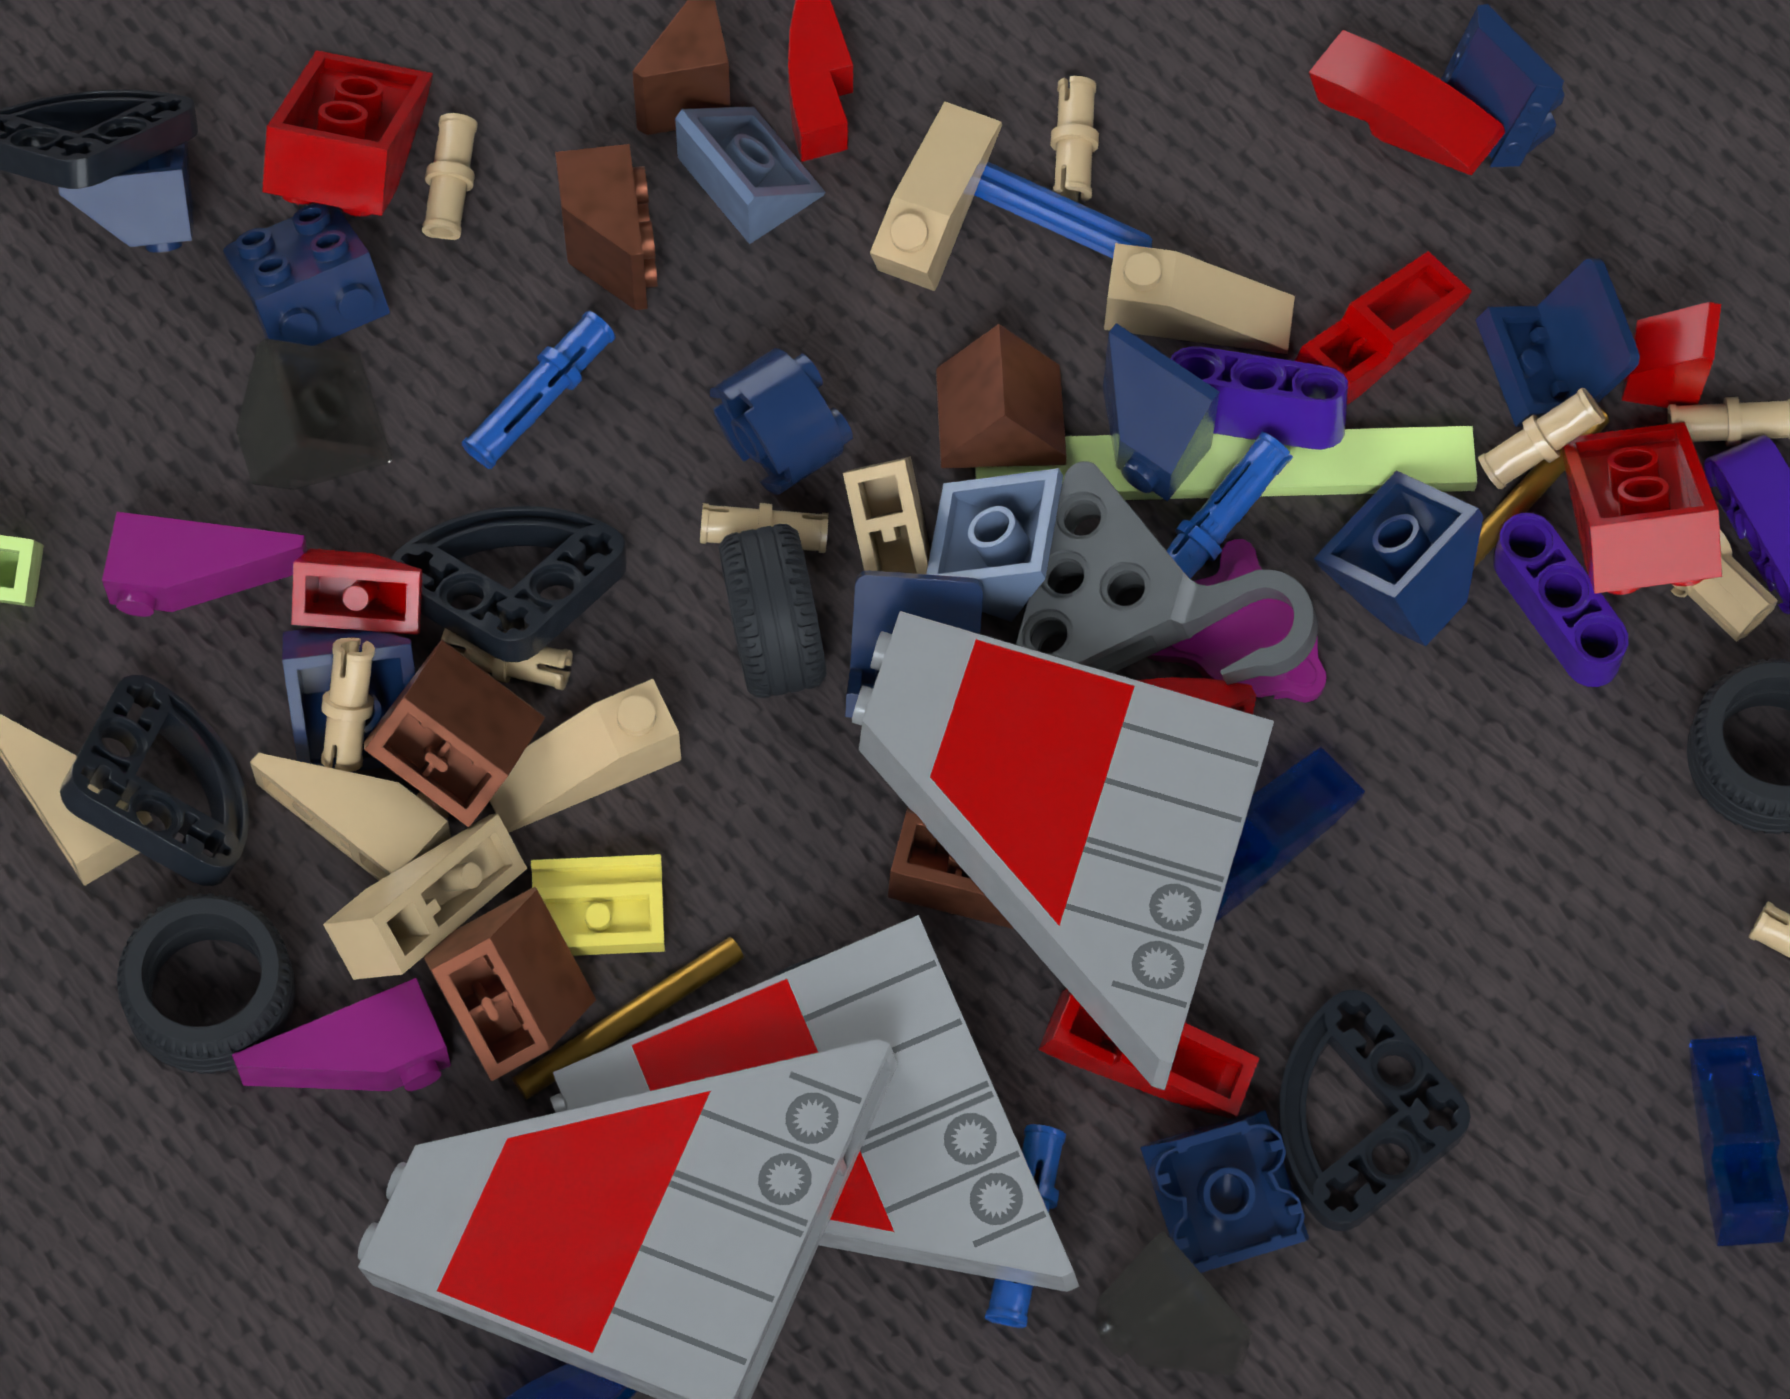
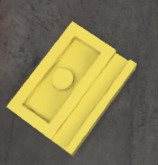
[531,854,665,956]

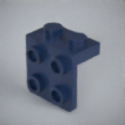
[223,204,390,361]
[1475,259,1640,427]
[845,570,983,718]

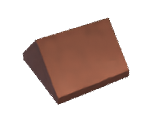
[632,0,730,135]
[936,324,1067,468]

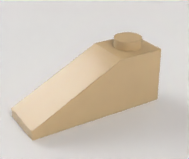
[870,102,1002,291]
[1104,243,1295,354]
[843,456,930,574]
[490,679,681,833]
[0,714,152,886]
[250,753,451,881]
[323,814,527,980]

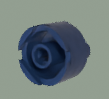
[710,348,853,495]

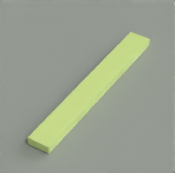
[975,426,1477,500]

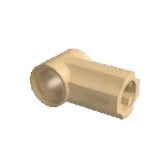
[1671,530,1778,642]

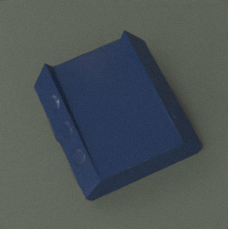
[1441,4,1564,167]
[1140,1110,1309,1277]

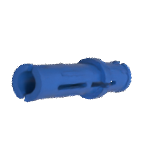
[461,311,616,469]
[1166,432,1293,579]
[985,1124,1066,1328]

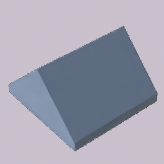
[675,107,826,244]
[926,468,1063,622]

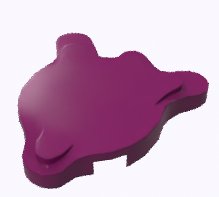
[1148,539,1326,702]

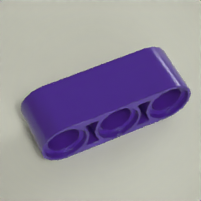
[1170,346,1348,450]
[1704,435,1790,615]
[1493,513,1628,687]

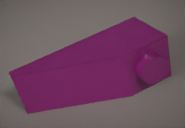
[102,512,308,617]
[232,978,451,1091]

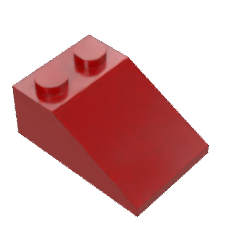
[262,50,433,216]
[1561,422,1722,595]

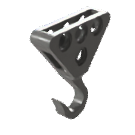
[1016,461,1318,685]

